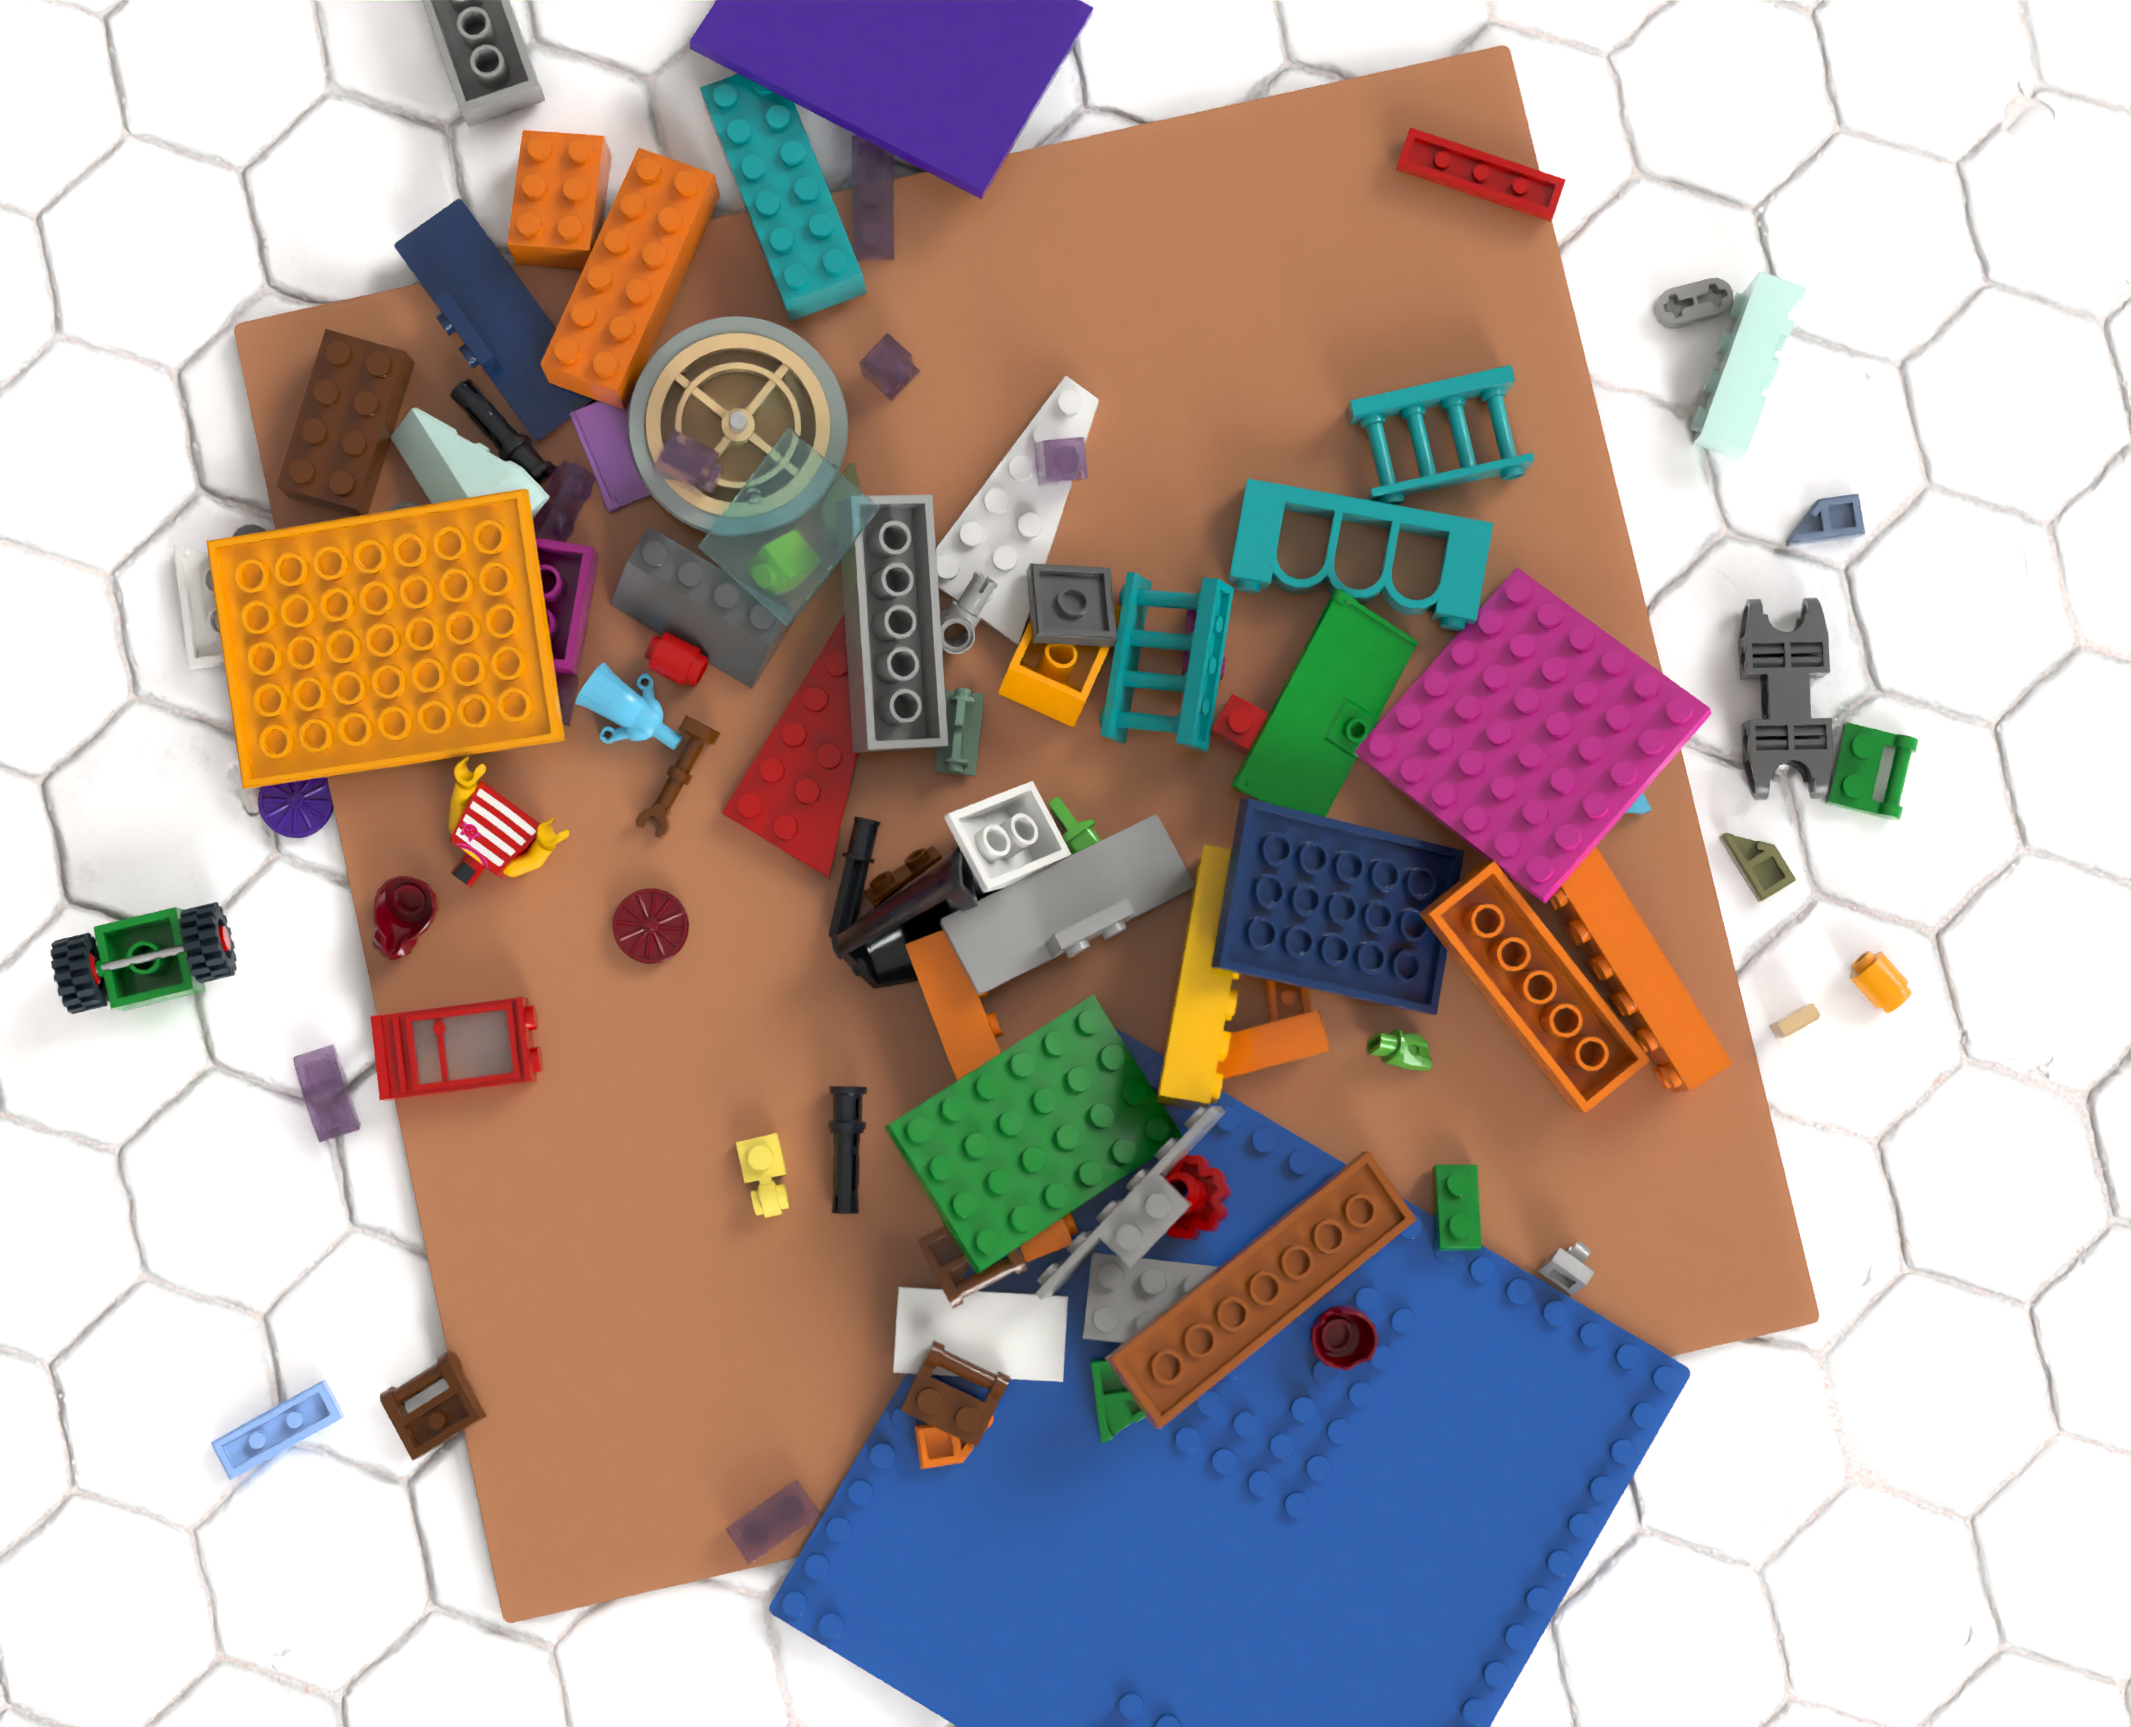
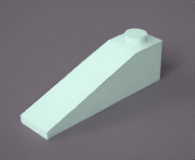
[390,407,550,518]

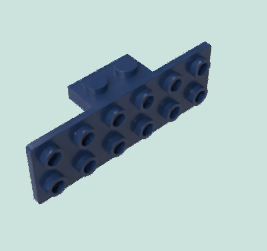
[394,199,596,441]

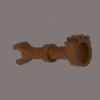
[636,715,720,838]

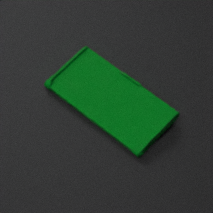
[1230,589,1419,817]

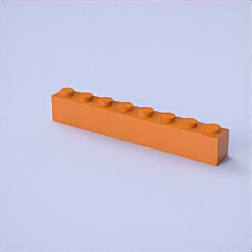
[905,930,1079,1262]

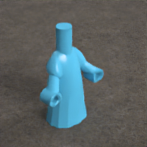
[575,662,683,751]

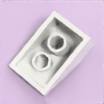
[944,781,1072,893]

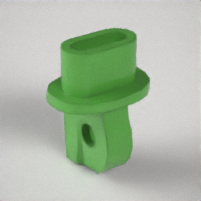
[1048,796,1102,855]
[1366,1029,1432,1071]

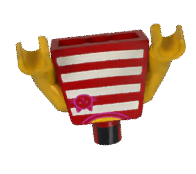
[448,756,569,887]

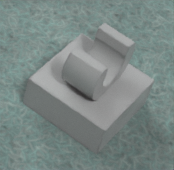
[1538,1240,1594,1296]

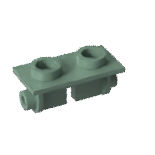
[934,688,984,776]

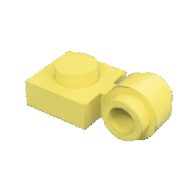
[736,1133,790,1218]

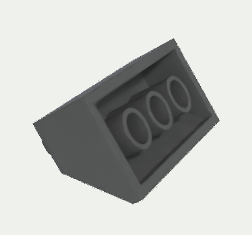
[610,526,795,689]

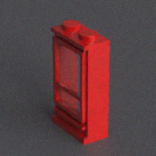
[370,997,543,1101]

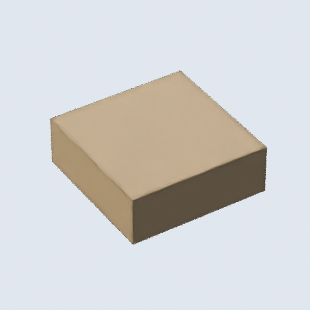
[1769,1003,1821,1038]

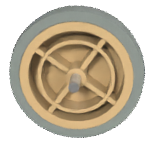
[627,316,849,538]

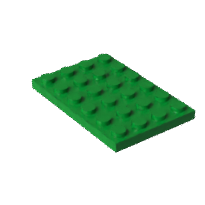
[884,995,1183,1274]

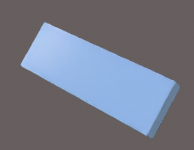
[211,1380,345,1480]

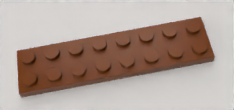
[1105,1151,1417,1429]

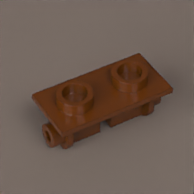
[864,846,942,908]

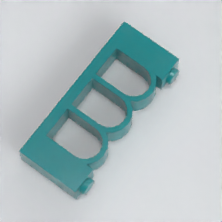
[1228,478,1493,631]

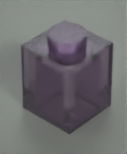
[1034,437,1088,486]

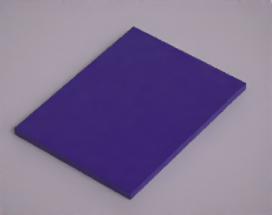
[689,0,1094,200]

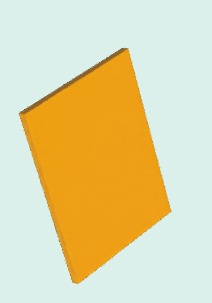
[206,489,565,789]

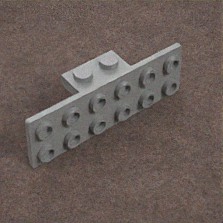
[940,815,1195,995]
[1035,1106,1226,1300]

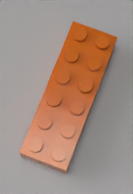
[541,147,721,410]
[1547,847,1733,1093]
[1419,861,1650,1114]

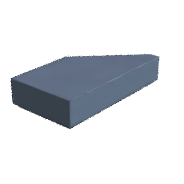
[1786,493,1865,547]

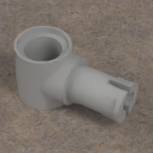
[940,571,998,654]

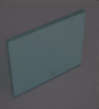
[698,428,881,626]

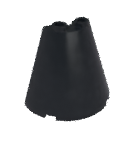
[831,847,1003,989]

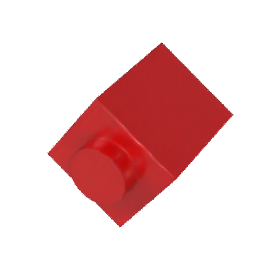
[1210,694,1269,756]

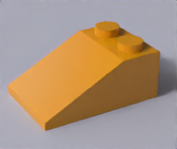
[998,603,1121,728]

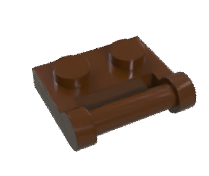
[917,1225,1029,1309]
[899,1340,1010,1447]
[380,1350,487,1461]

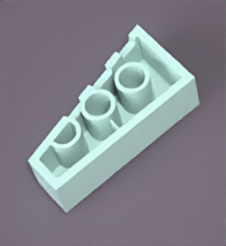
[1691,271,1807,459]

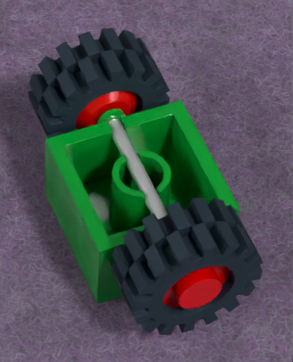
[50,902,237,1014]

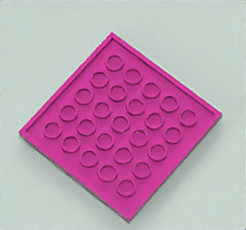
[1355,568,1711,904]

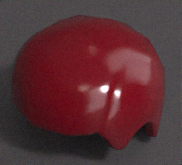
[1309,1305,1379,1371]

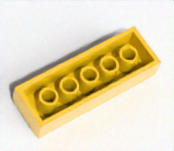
[1156,844,1239,1111]

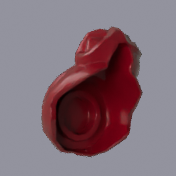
[372,876,438,961]

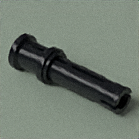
[450,379,555,485]
[828,1086,867,1214]

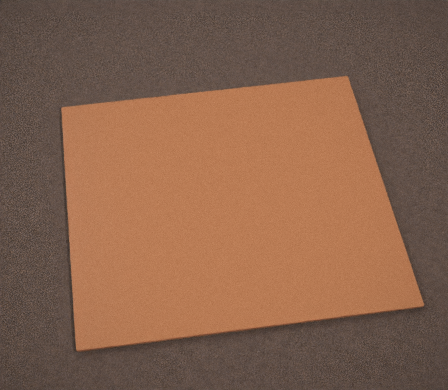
[234,45,1820,1623]

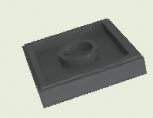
[1027,563,1117,647]

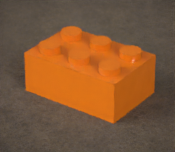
[507,130,612,269]

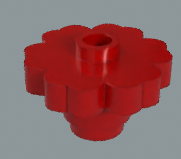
[1165,1154,1231,1241]

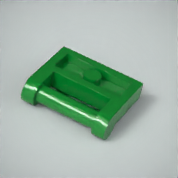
[1825,722,1919,821]

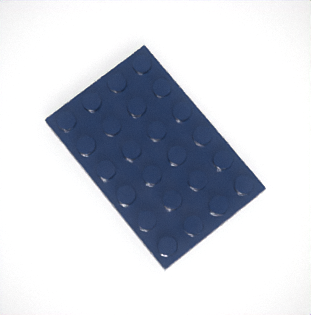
[1211,798,1464,1015]

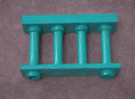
[1346,365,1535,505]
[1099,572,1234,752]

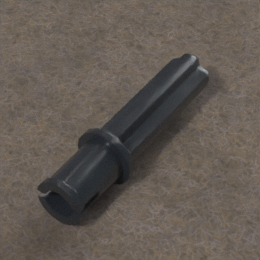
[829,816,881,938]

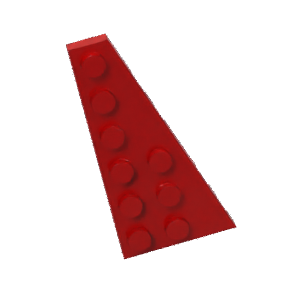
[722,615,859,879]

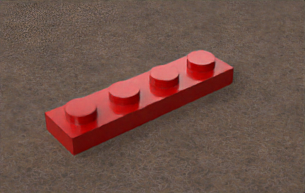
[1396,127,1566,222]

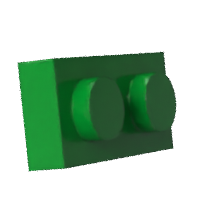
[1432,1164,1482,1251]

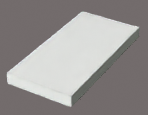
[893,1286,1068,1382]

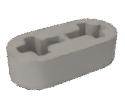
[1654,278,1733,329]

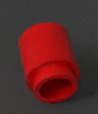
[644,632,710,687]

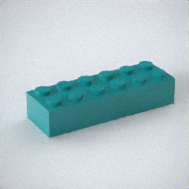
[700,74,866,322]

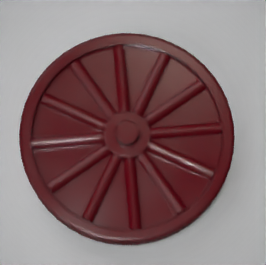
[613,888,689,964]

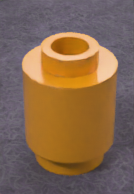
[1850,951,1912,1013]

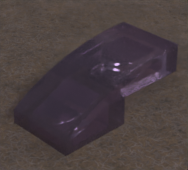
[293,1044,361,1143]

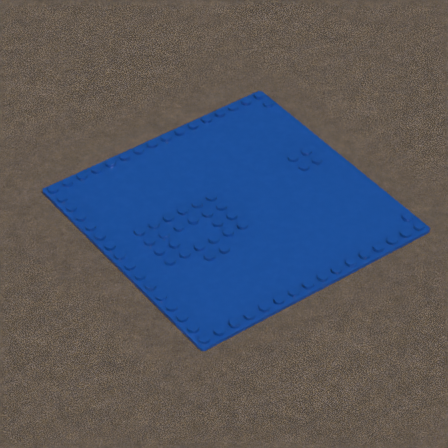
[769,1029,1690,1727]

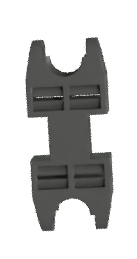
[1738,598,1834,800]

